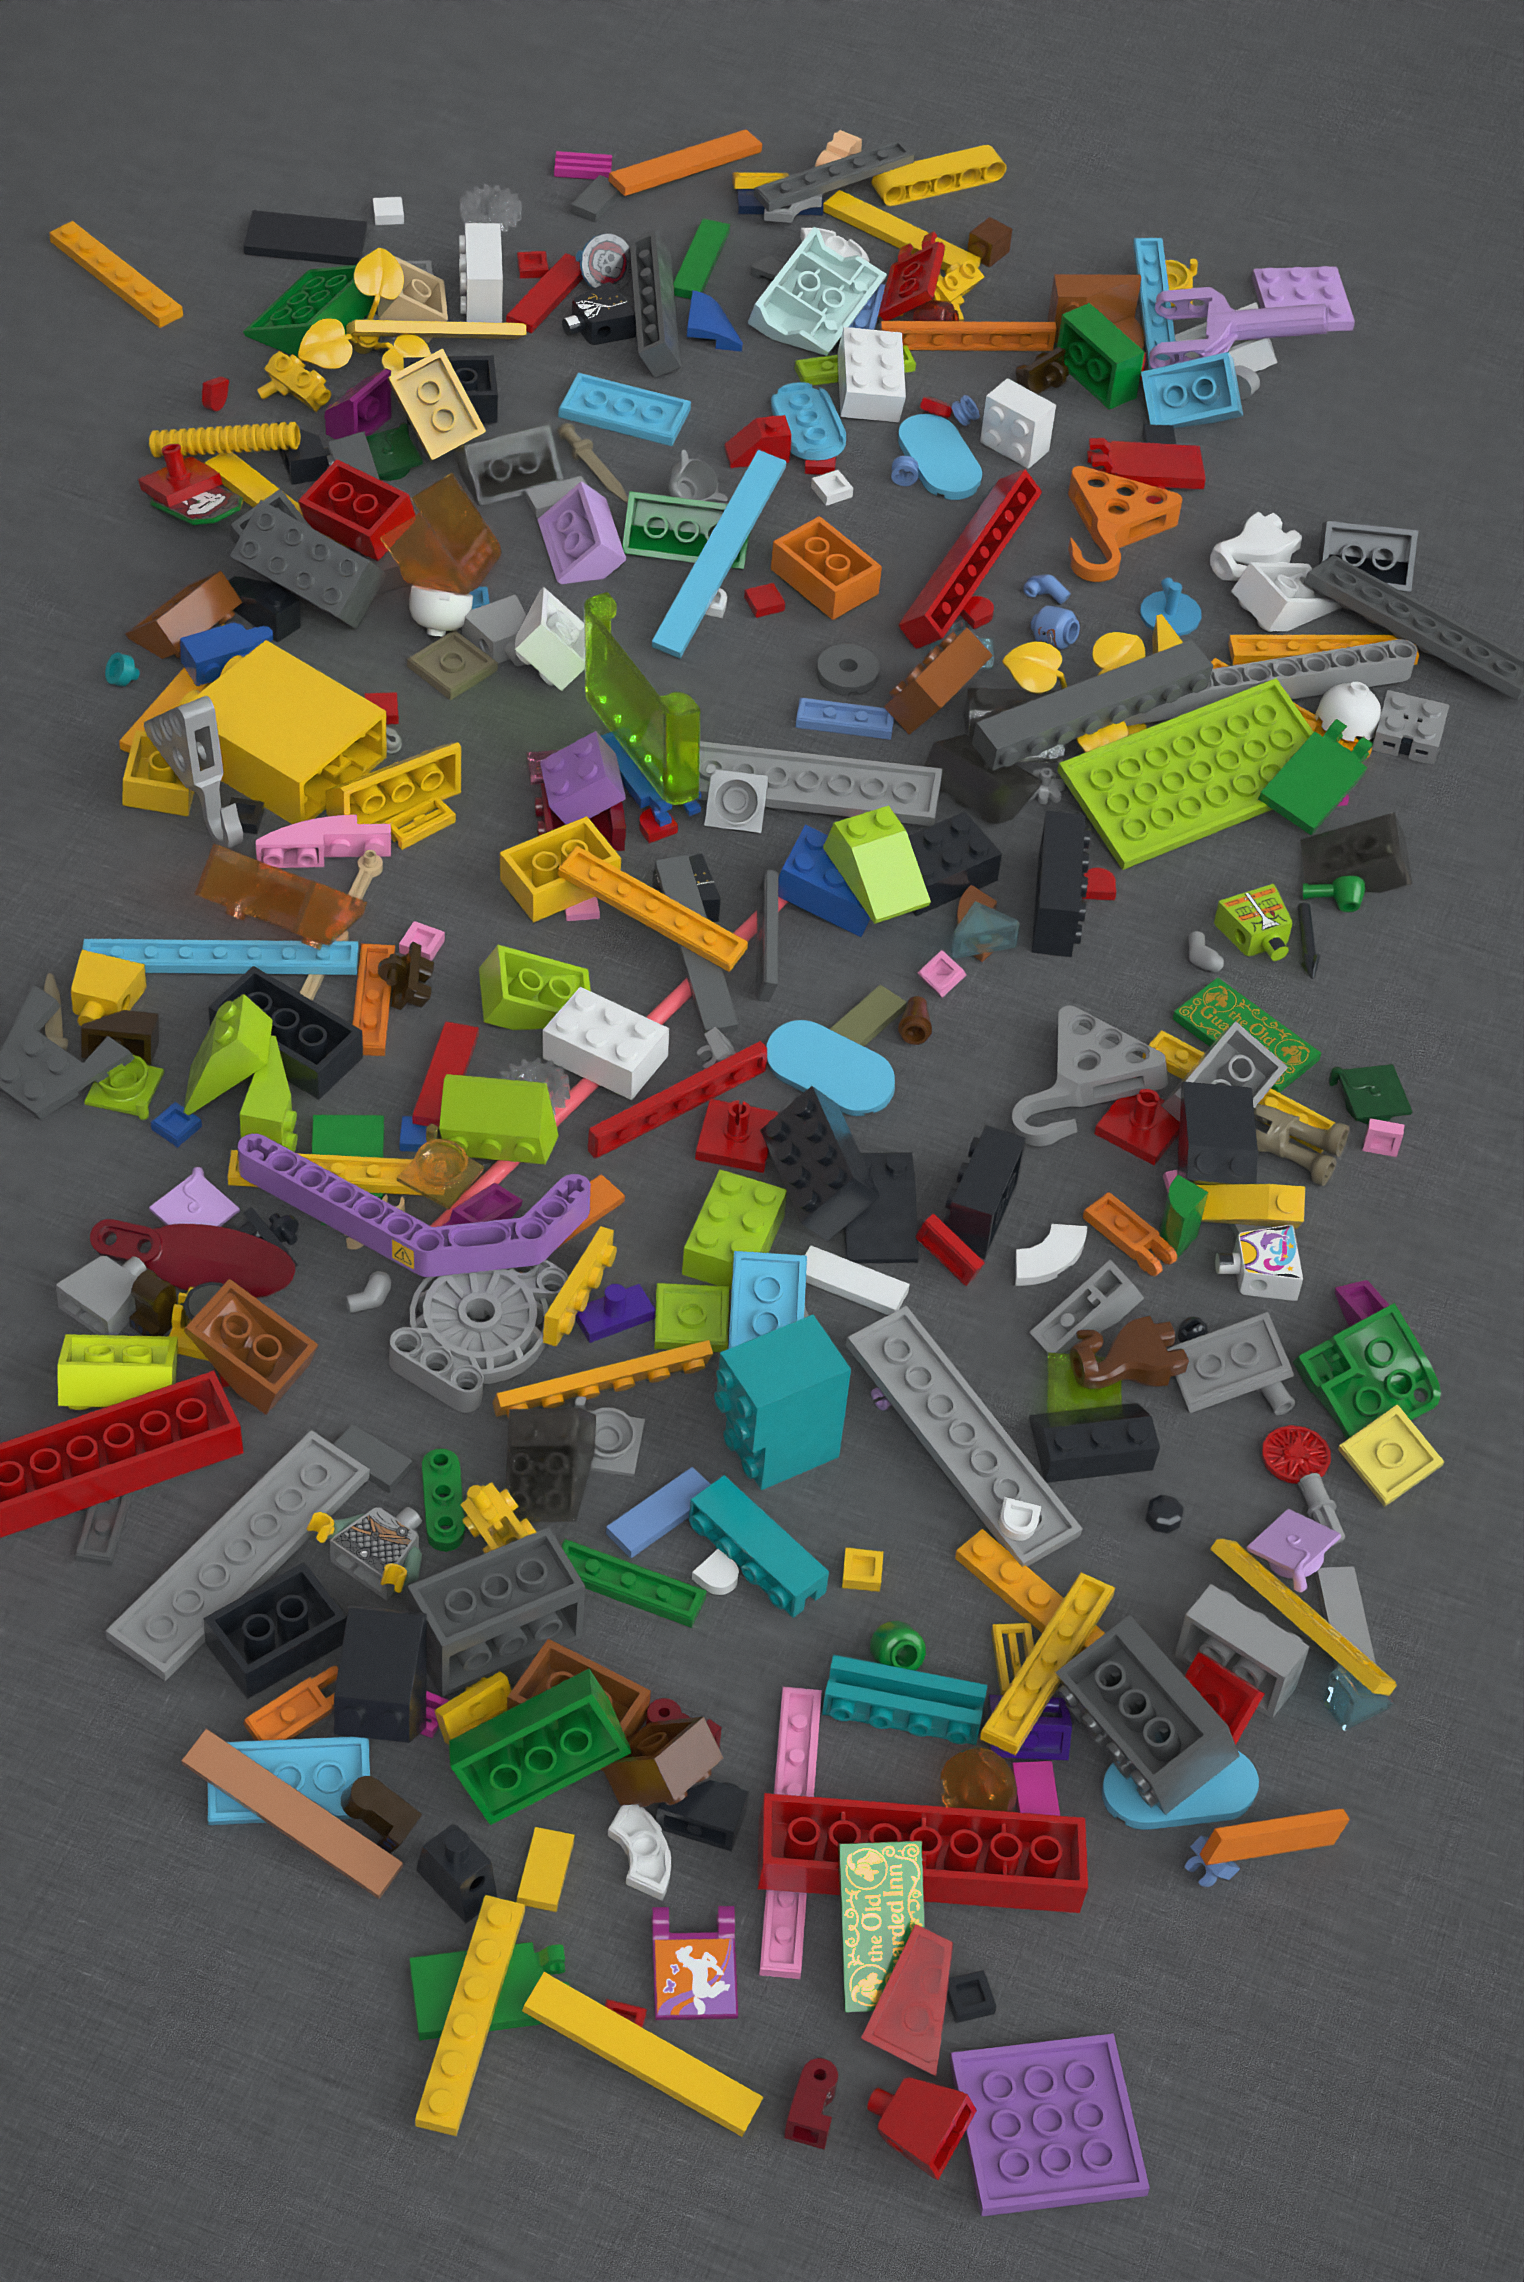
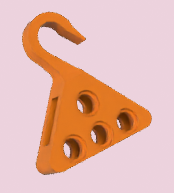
[1068,466,1183,582]

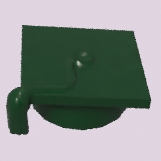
[366,423,423,481]
[1328,1064,1413,1124]

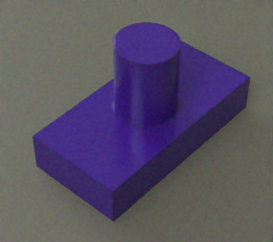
[575,1284,655,1343]

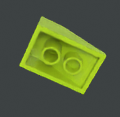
[823,805,931,924]
[479,945,591,1030]
[183,994,273,1115]
[239,1035,298,1152]

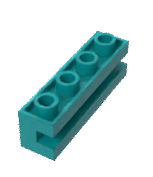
[689,1475,829,1618]
[822,1655,987,1745]

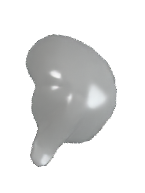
[668,450,728,502]

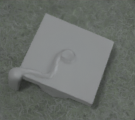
[704,763,769,833]
[569,1396,645,1477]

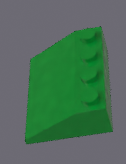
[243,265,378,358]

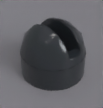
[1178,1316,1208,1343]

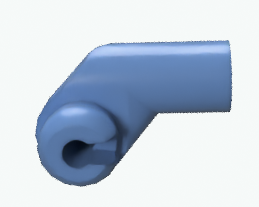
[1023,574,1071,605]

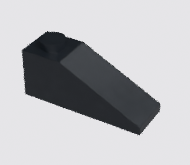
[228,576,301,643]

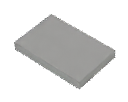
[1166,1312,1294,1413]

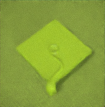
[84,1055,165,1120]

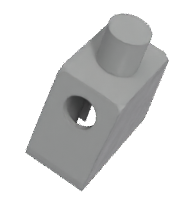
[462,595,526,666]
[56,1256,147,1335]

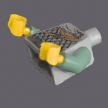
[306,1507,422,1601]

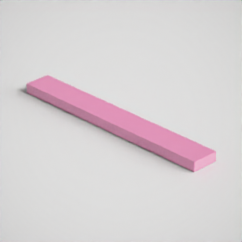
[759,1687,822,1979]

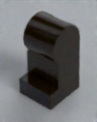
[129,1269,177,1336]
[341,1776,422,1853]

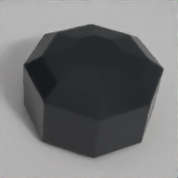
[1145,1494,1184,1534]

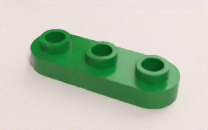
[422,1449,465,1552]

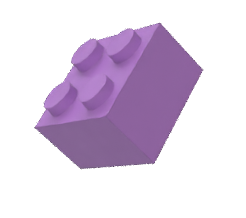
[540,731,626,825]

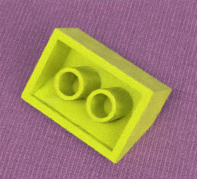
[57,1334,178,1410]

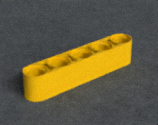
[871,145,1006,206]

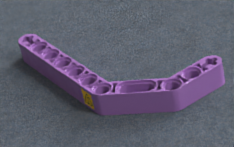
[238,1134,591,1277]

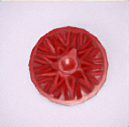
[1262,1425,1331,1484]

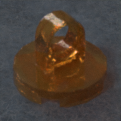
[940,1747,1017,1812]

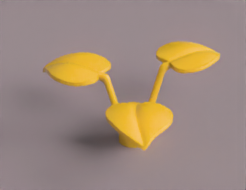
[298,248,431,375]
[1002,632,1145,753]

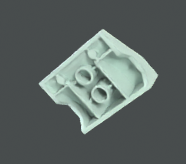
[748,227,887,356]

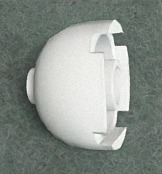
[409,585,473,637]
[1315,682,1381,741]

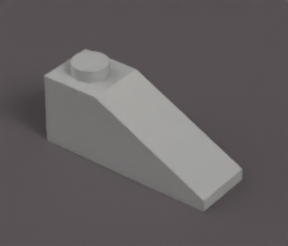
[1029,1260,1144,1359]

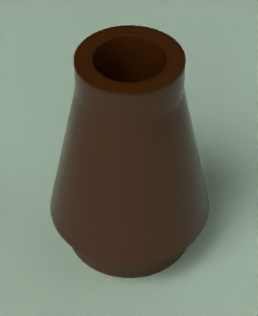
[898,996,932,1045]

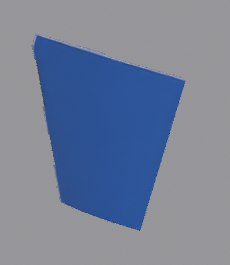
[687,290,743,352]

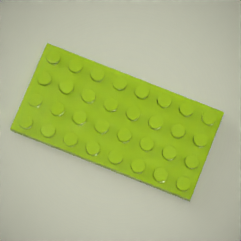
[1057,678,1314,870]

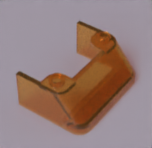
[380,473,502,595]
[194,844,368,950]

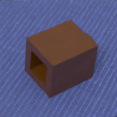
[967,217,1013,268]

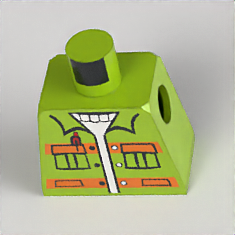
[1214,883,1292,961]

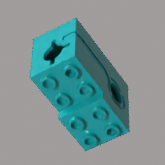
[714,1314,851,1490]

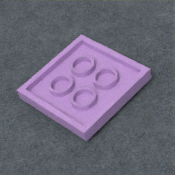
[1252,266,1355,331]

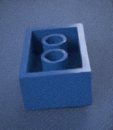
[778,824,871,937]

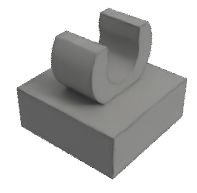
[697,1027,736,1069]

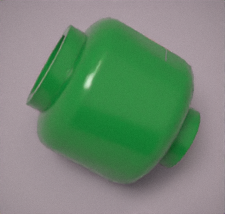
[870,1620,926,1671]

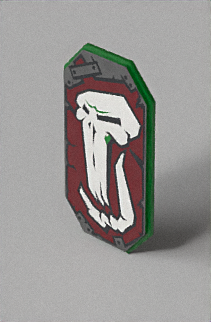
[150,486,243,525]

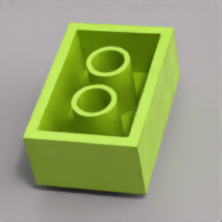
[682,1169,787,1290]

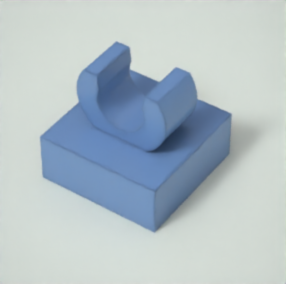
[1185,1835,1240,1887]

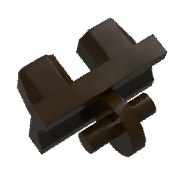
[1016,347,1069,395]
[378,942,434,1010]

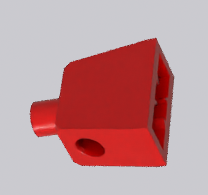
[867,2077,977,2180]

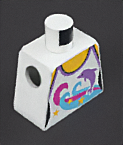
[1215,1225,1303,1301]

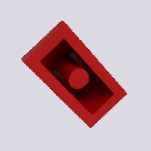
[724,415,792,468]

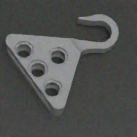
[144,696,243,850]
[1012,1005,1168,1146]

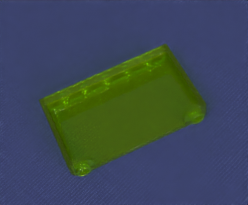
[584,592,700,805]

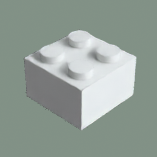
[980,378,1056,469]

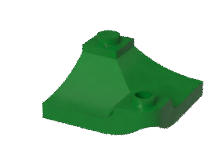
[1293,1303,1441,1440]

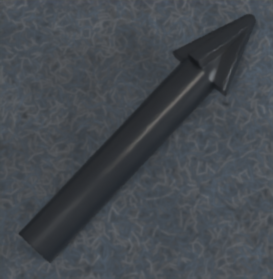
[1297,902,1320,979]

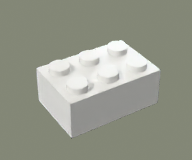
[459,223,503,323]
[838,327,906,422]
[543,987,669,1100]

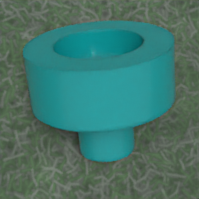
[105,652,140,687]

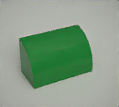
[1159,1175,1208,1260]

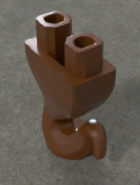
[1070,1316,1189,1389]

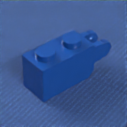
[180,622,273,687]

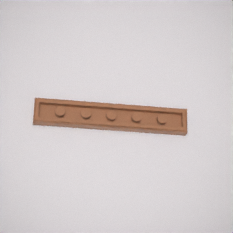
[182,1729,403,1899]

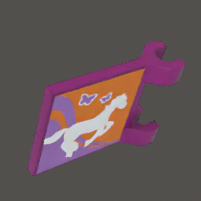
[651,1906,738,2020]

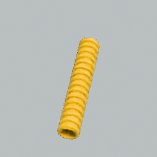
[149,422,301,458]

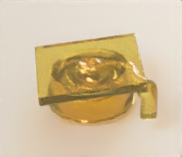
[397,1124,484,1209]

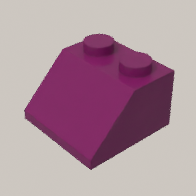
[324,368,392,439]

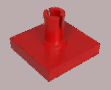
[138,443,223,507]
[1094,1089,1180,1166]
[695,1099,778,1173]
[1185,1652,1265,1745]

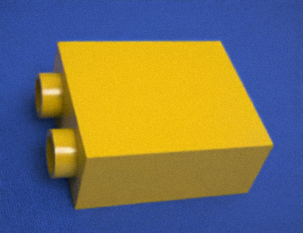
[178,640,387,824]

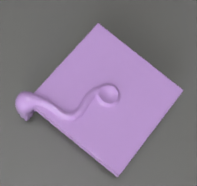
[149,1167,240,1227]
[1247,1509,1341,1592]

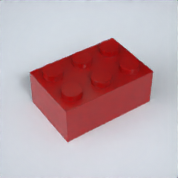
[298,459,417,561]

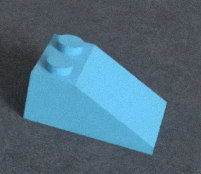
[1141,352,1243,428]

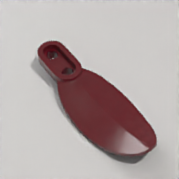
[90,1219,295,1299]

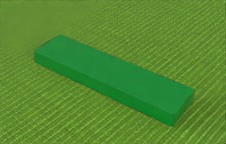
[673,218,730,299]
[561,1539,707,1628]

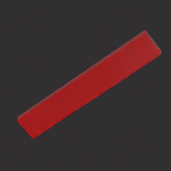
[588,1041,768,1159]

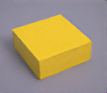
[842,1548,883,1592]

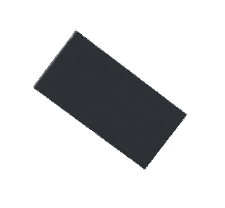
[243,210,367,265]

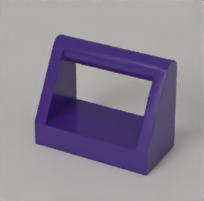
[988,1695,1072,1761]

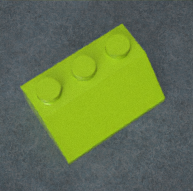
[439,1074,559,1165]

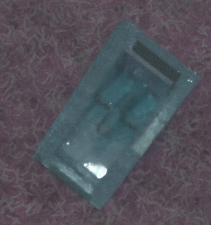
[951,901,1020,959]
[1322,1667,1394,1731]

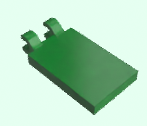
[1258,719,1373,835]
[312,1115,384,1225]
[409,1942,569,2041]

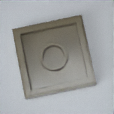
[407,630,498,700]

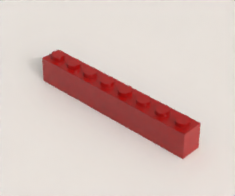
[898,469,1042,649]

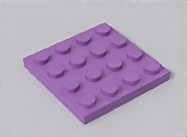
[949,2033,1150,2217]

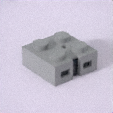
[1372,690,1449,765]

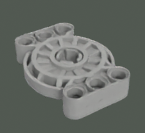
[389,1260,568,1413]

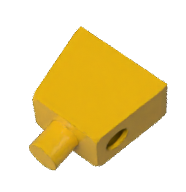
[71,950,146,1026]

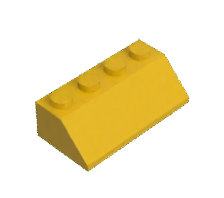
[325,742,461,824]

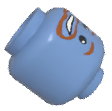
[1031,606,1080,649]

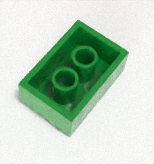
[1057,303,1145,410]

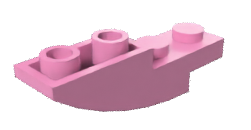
[256,815,391,868]

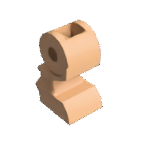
[815,130,862,167]

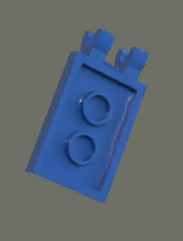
[601,717,701,827]

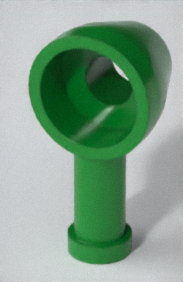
[1302,876,1365,912]

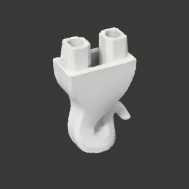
[1210,512,1302,581]

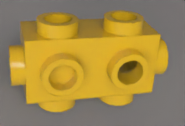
[926,259,985,322]
[257,351,331,412]
[460,1482,536,1553]

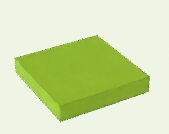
[654,1283,729,1352]

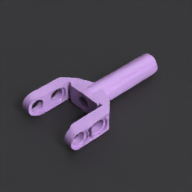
[1149,287,1328,369]

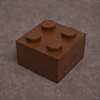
[602,1717,724,1807]

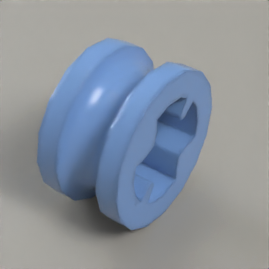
[952,395,980,426]
[891,456,919,486]

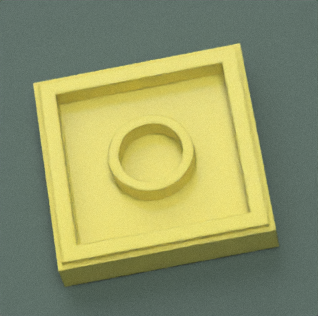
[1338,1404,1444,1507]

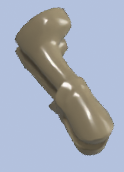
[1254,1104,1349,1186]

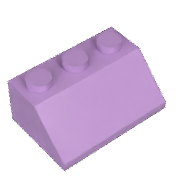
[537,481,626,584]

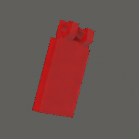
[879,231,945,321]
[1086,438,1206,489]

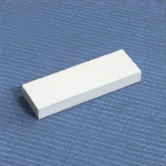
[805,1245,910,1315]

